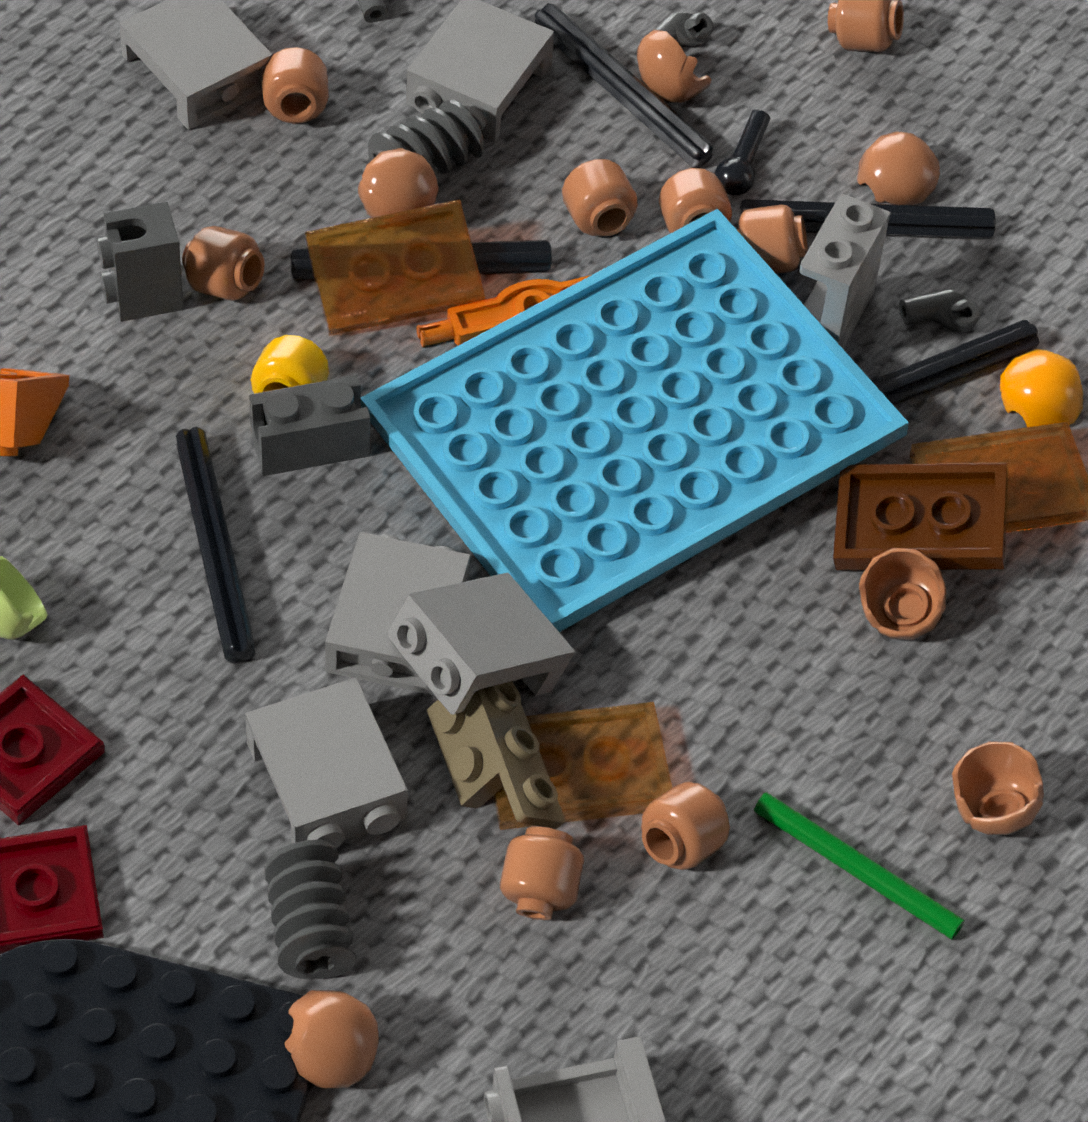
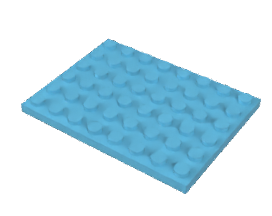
[361,209,909,632]

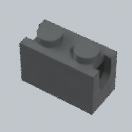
[97,202,184,322]
[249,375,370,476]

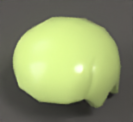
[0,556,48,640]

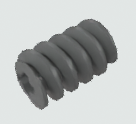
[368,100,484,174]
[264,840,356,980]

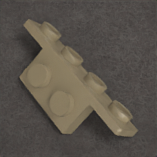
[427,681,565,829]

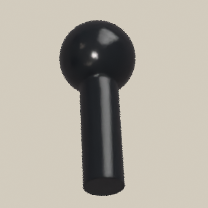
[714,109,771,195]

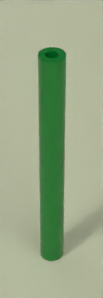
[754,792,965,940]

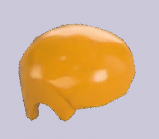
[1000,349,1083,432]

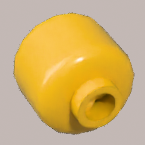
[250,335,329,394]

